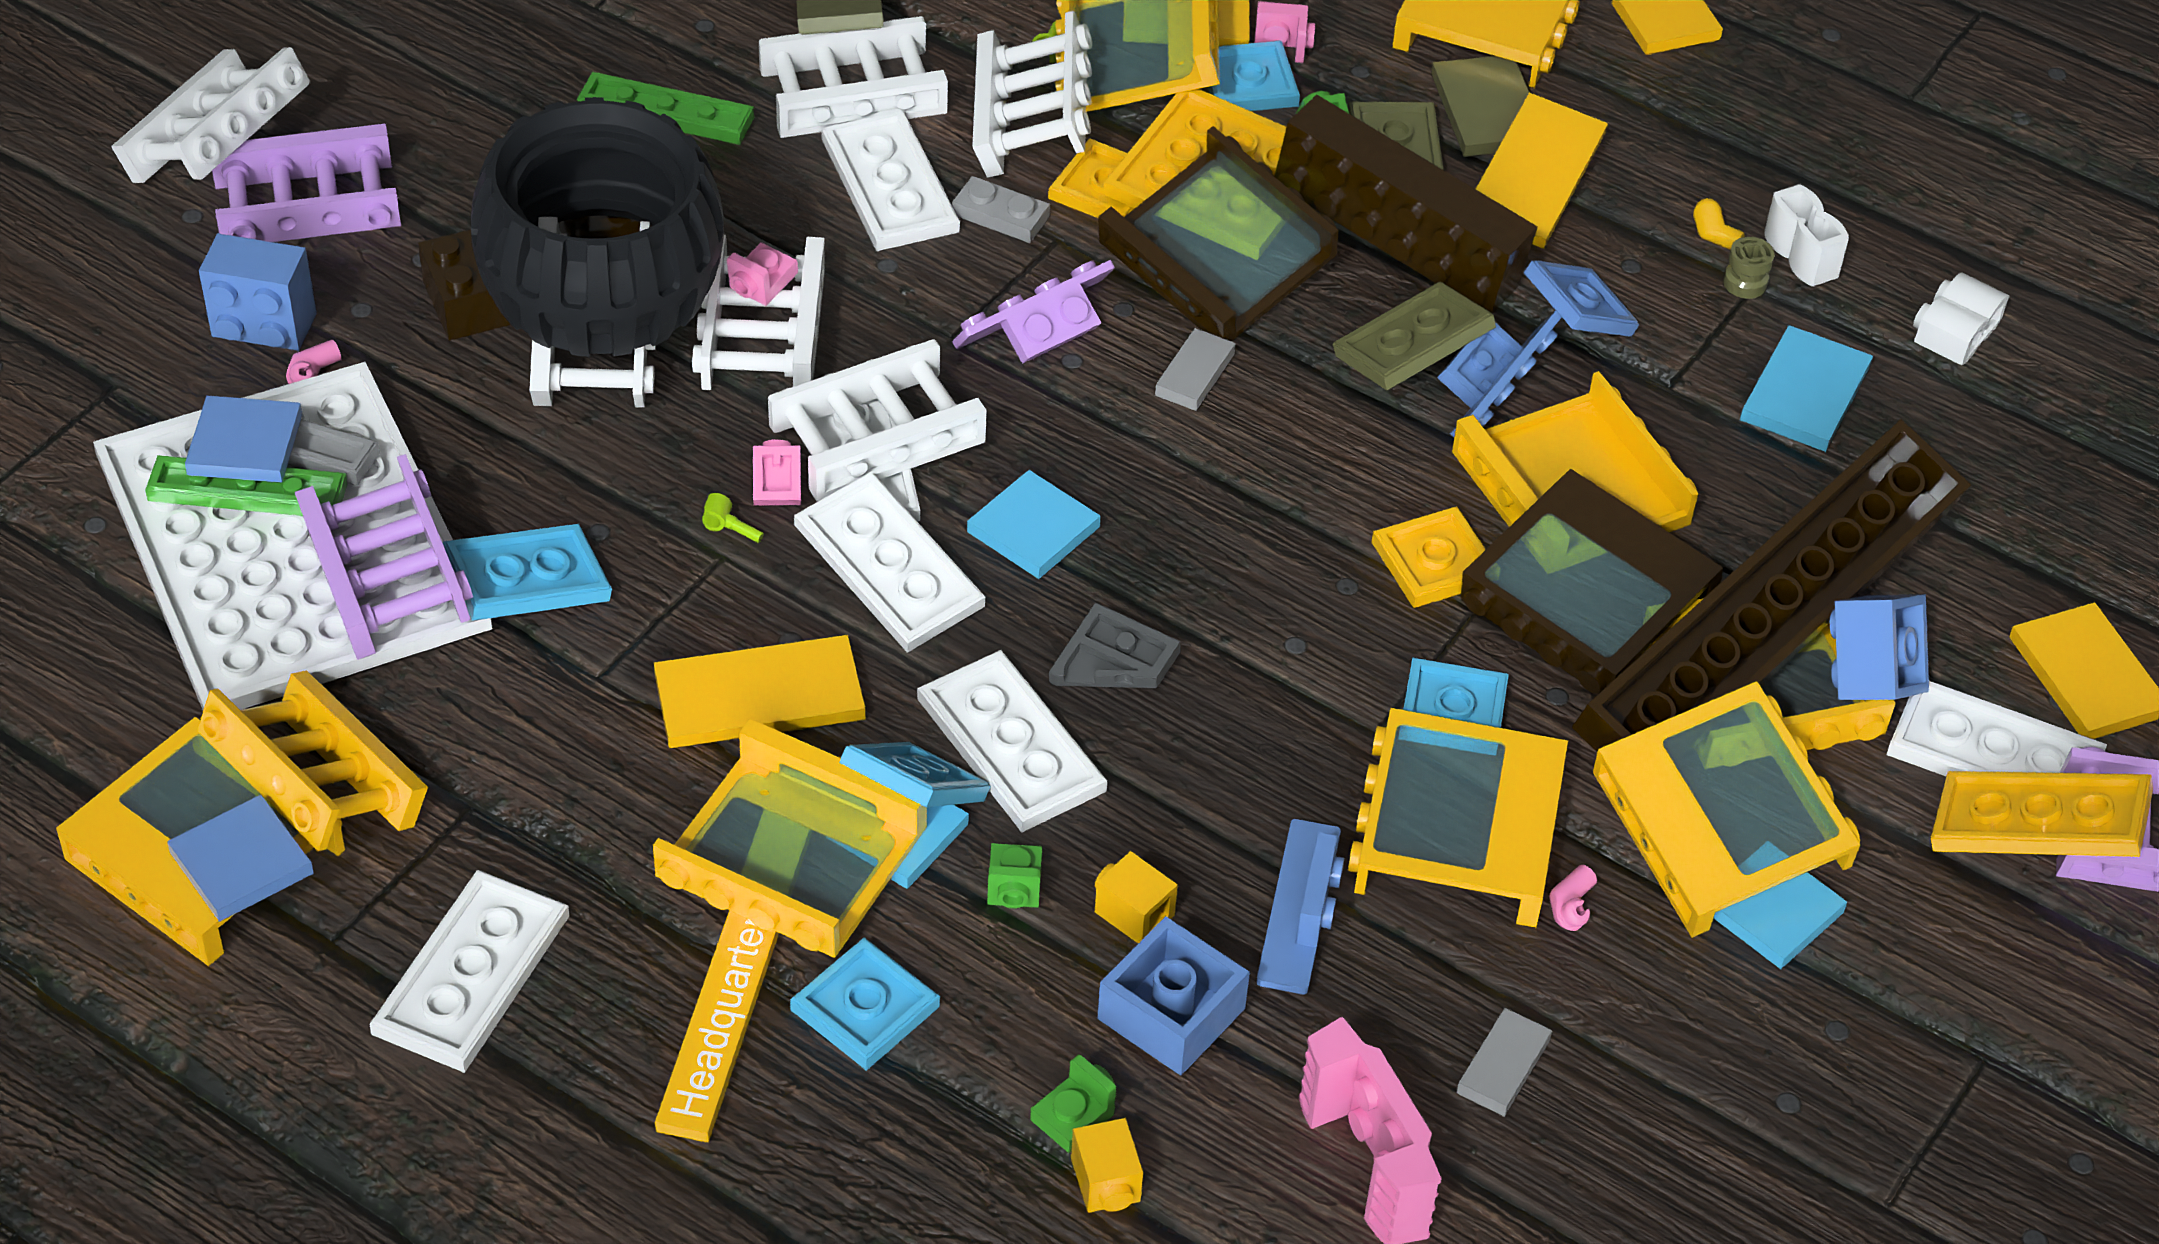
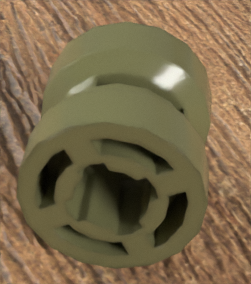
[1723,237,1775,299]

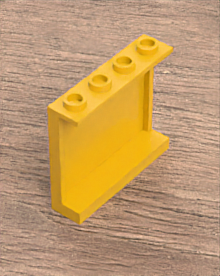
[1392,0,1579,88]
[1452,371,1698,577]

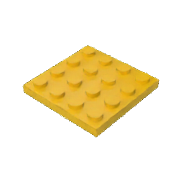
[1103,89,1286,263]

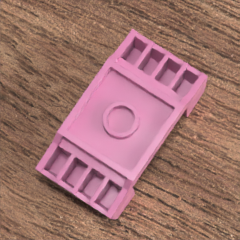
[1299,1017,1441,1244]

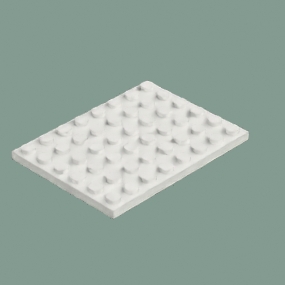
[93,362,492,710]

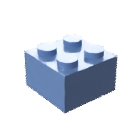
[199,233,317,351]
[1830,594,1929,700]
[1098,916,1250,1076]

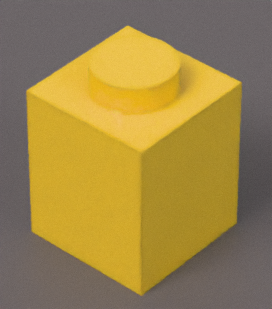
[1095,851,1178,943]
[1071,1118,1143,1213]

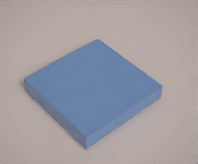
[1524,260,1639,337]
[185,396,302,483]
[167,794,314,922]

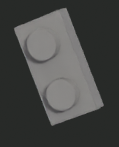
[952,176,1050,243]

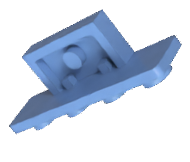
[1437,310,1562,437]
[1256,819,1345,994]

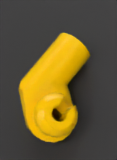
[1693,198,1745,250]

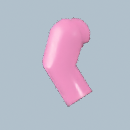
[286,339,341,384]
[1549,865,1597,931]

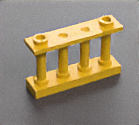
[197,670,428,851]

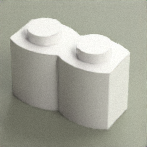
[1764,184,1849,286]
[1913,272,2009,365]

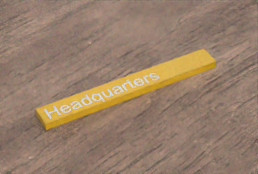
[655,811,813,1143]

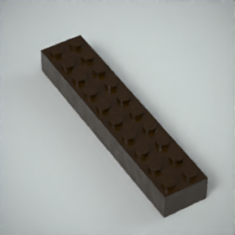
[1572,419,1971,766]

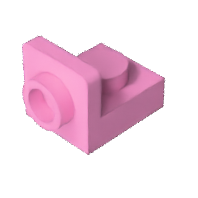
[1255,2,1315,63]
[727,242,798,306]
[753,440,801,505]

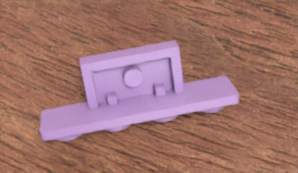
[952,260,1115,364]

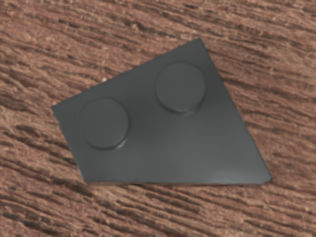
[1048,602,1181,688]

